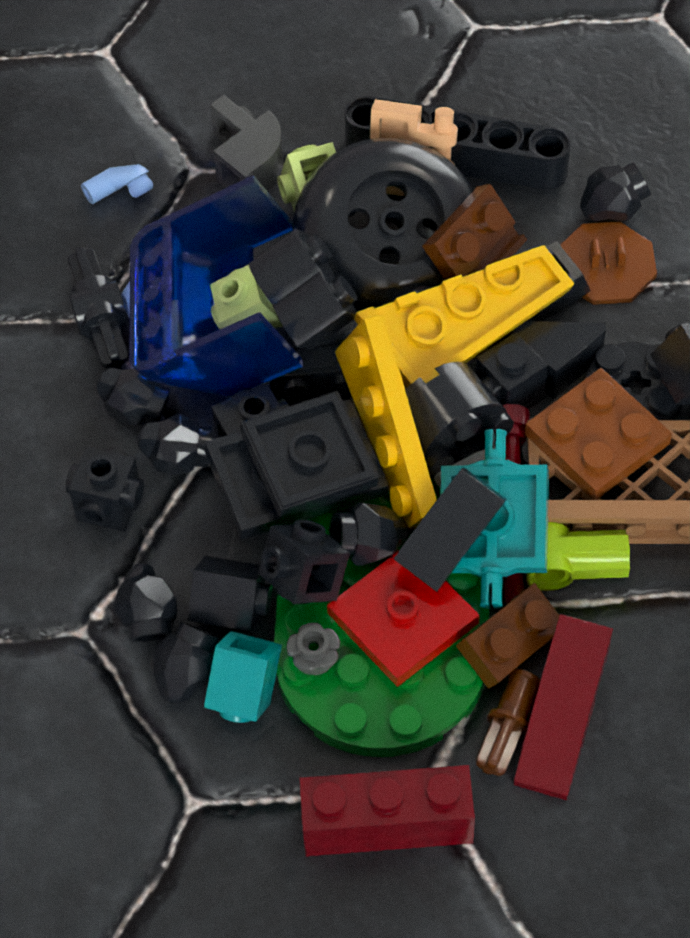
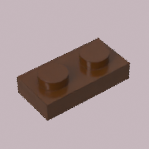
[455,583,560,689]

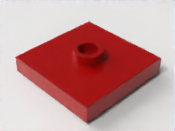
[327,551,479,687]

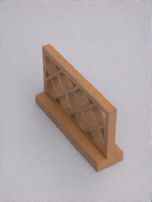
[527,420,690,544]

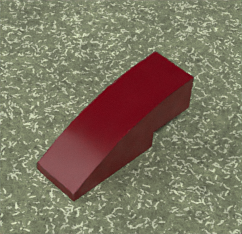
[513,614,613,800]

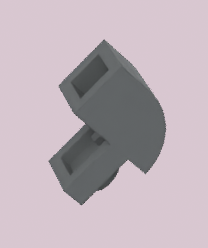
[210,95,284,206]

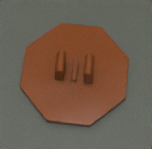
[561,222,657,305]

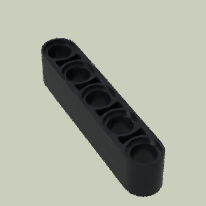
[345,96,571,189]

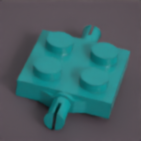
[440,429,549,609]

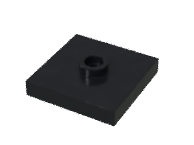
[240,391,379,519]

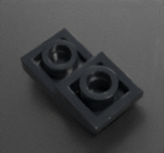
[394,467,507,592]

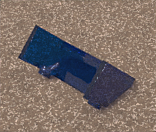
[129,175,303,396]

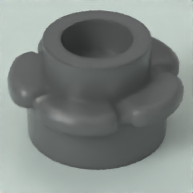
[286,623,340,675]

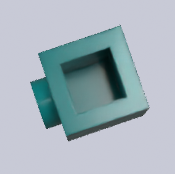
[204,631,282,723]

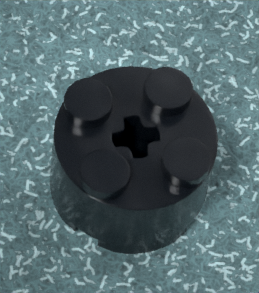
[405,362,514,479]

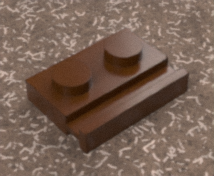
[422,184,527,280]

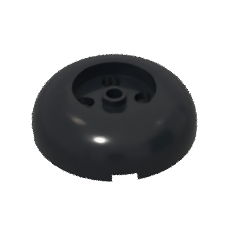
[292,137,474,312]

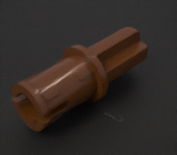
[475,669,541,776]

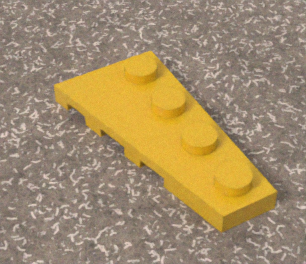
[354,245,574,388]
[334,315,437,530]

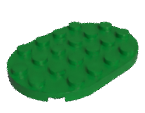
[274,478,489,757]

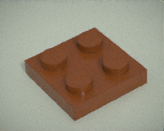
[525,368,672,500]

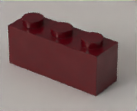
[299,765,475,856]

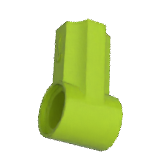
[526,522,630,591]

